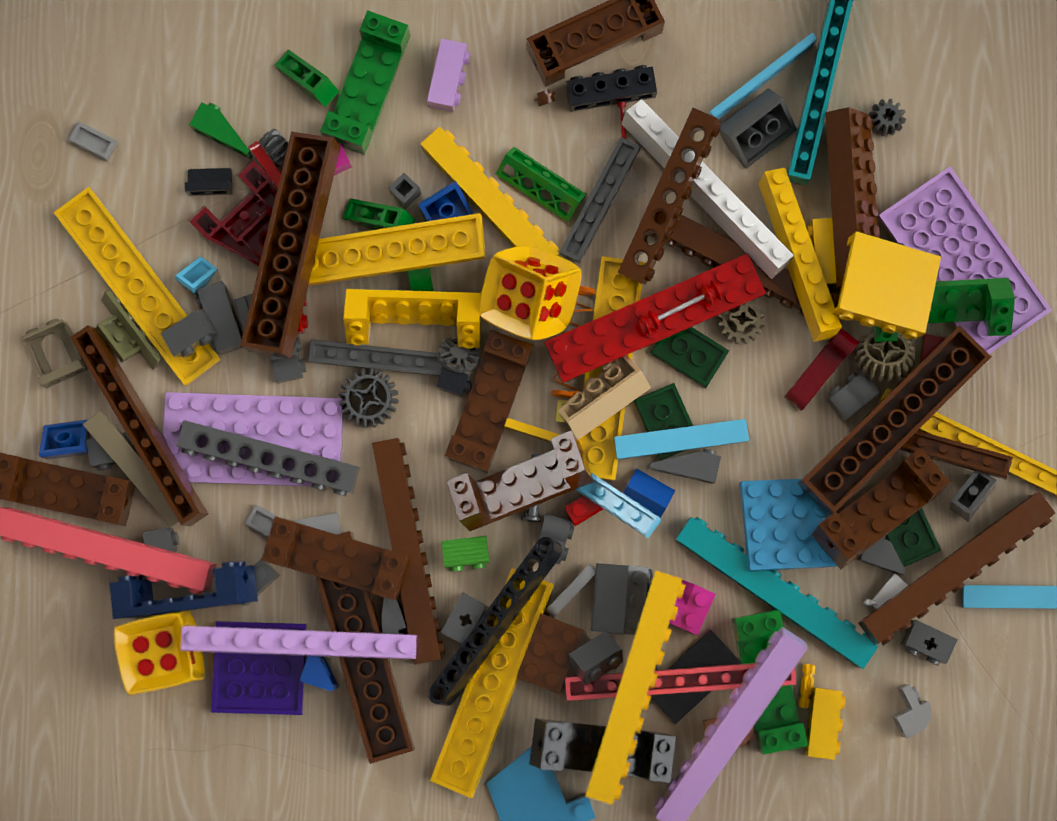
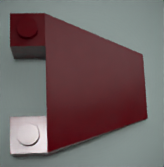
[188,160,276,266]

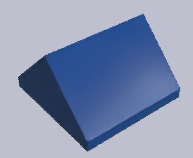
[418,181,473,222]
[39,420,91,460]
[623,469,675,518]
[300,656,339,691]

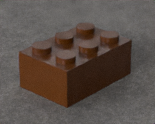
[517,614,583,694]

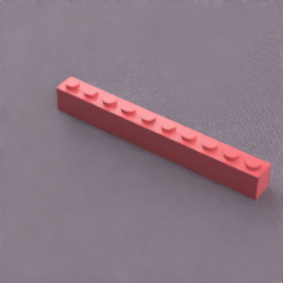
[0,507,217,594]
[565,663,796,701]

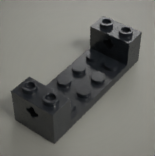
[529,718,676,783]

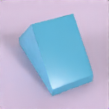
[174,256,218,296]

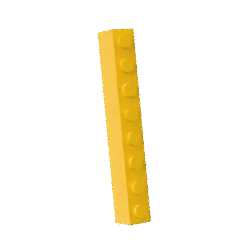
[420,126,559,256]
[758,168,842,342]

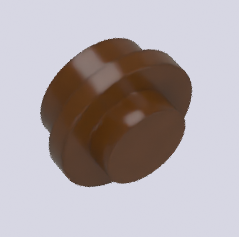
[534,89,555,106]

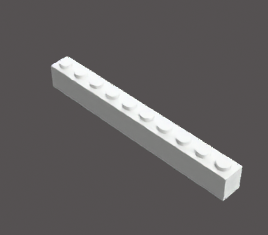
[622,99,794,279]

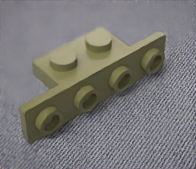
[96,290,160,369]

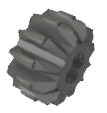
[868,99,906,136]
[260,129,288,167]

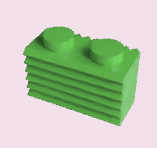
[442,536,490,572]

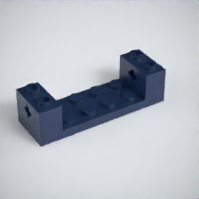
[109,561,258,619]

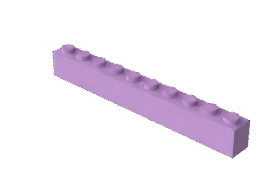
[181,626,417,660]
[654,627,807,821]

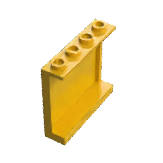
[832,231,941,339]

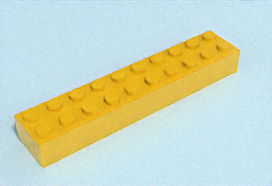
[586,570,685,805]

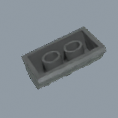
[719,88,797,169]
[591,563,648,635]

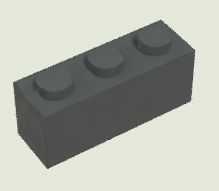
[195,281,243,355]

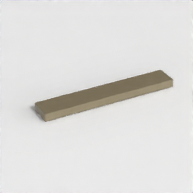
[83,409,179,527]

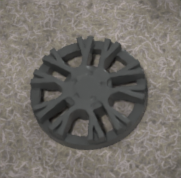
[437,337,479,373]

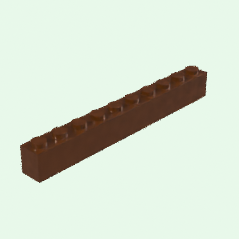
[649,213,842,321]
[70,325,208,526]
[372,438,445,665]
[858,492,1056,645]

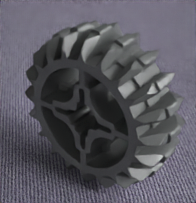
[339,368,399,428]

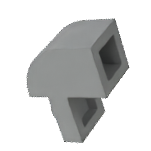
[892,684,931,738]

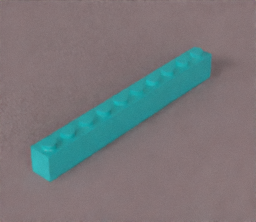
[787,0,853,186]
[675,517,879,669]

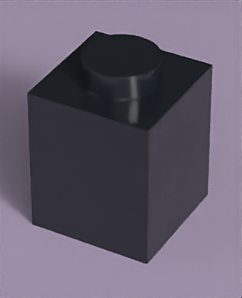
[436,367,472,398]

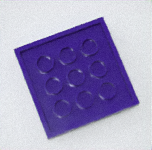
[211,621,307,715]

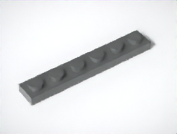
[560,137,641,263]
[309,340,442,376]

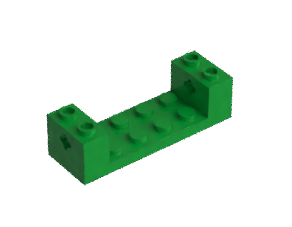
[320,10,410,155]
[872,278,1015,342]
[731,610,808,755]

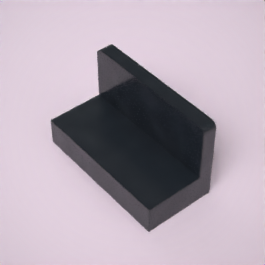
[185,168,232,196]

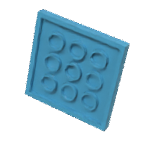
[739,479,837,572]

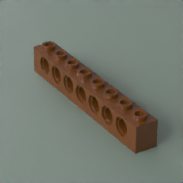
[618,107,721,285]

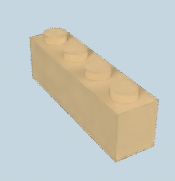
[558,356,651,440]

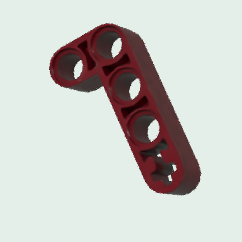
[784,328,859,411]

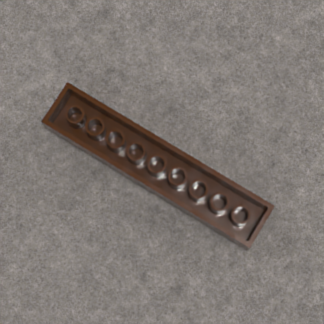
[240,131,341,359]
[798,325,991,515]
[316,531,415,764]

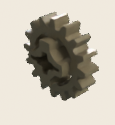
[717,300,766,344]

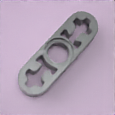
[546,563,596,618]

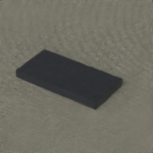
[649,630,742,724]

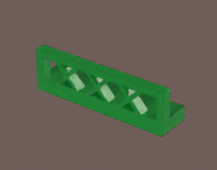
[495,147,586,222]

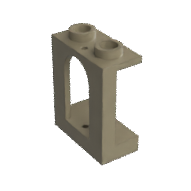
[20,318,88,388]

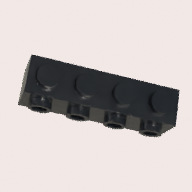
[566,65,657,112]

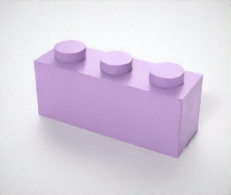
[427,38,471,112]

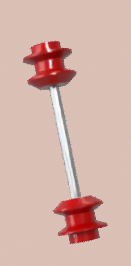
[637,280,724,335]

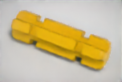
[798,663,816,708]

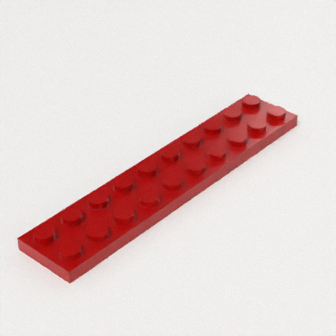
[544,253,766,384]

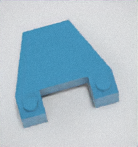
[486,747,596,821]

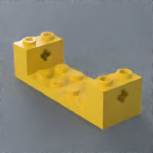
[344,289,481,349]

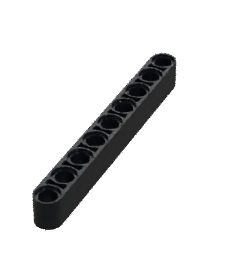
[428,537,563,706]

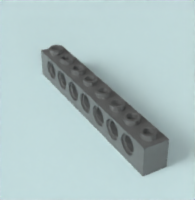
[176,420,360,496]

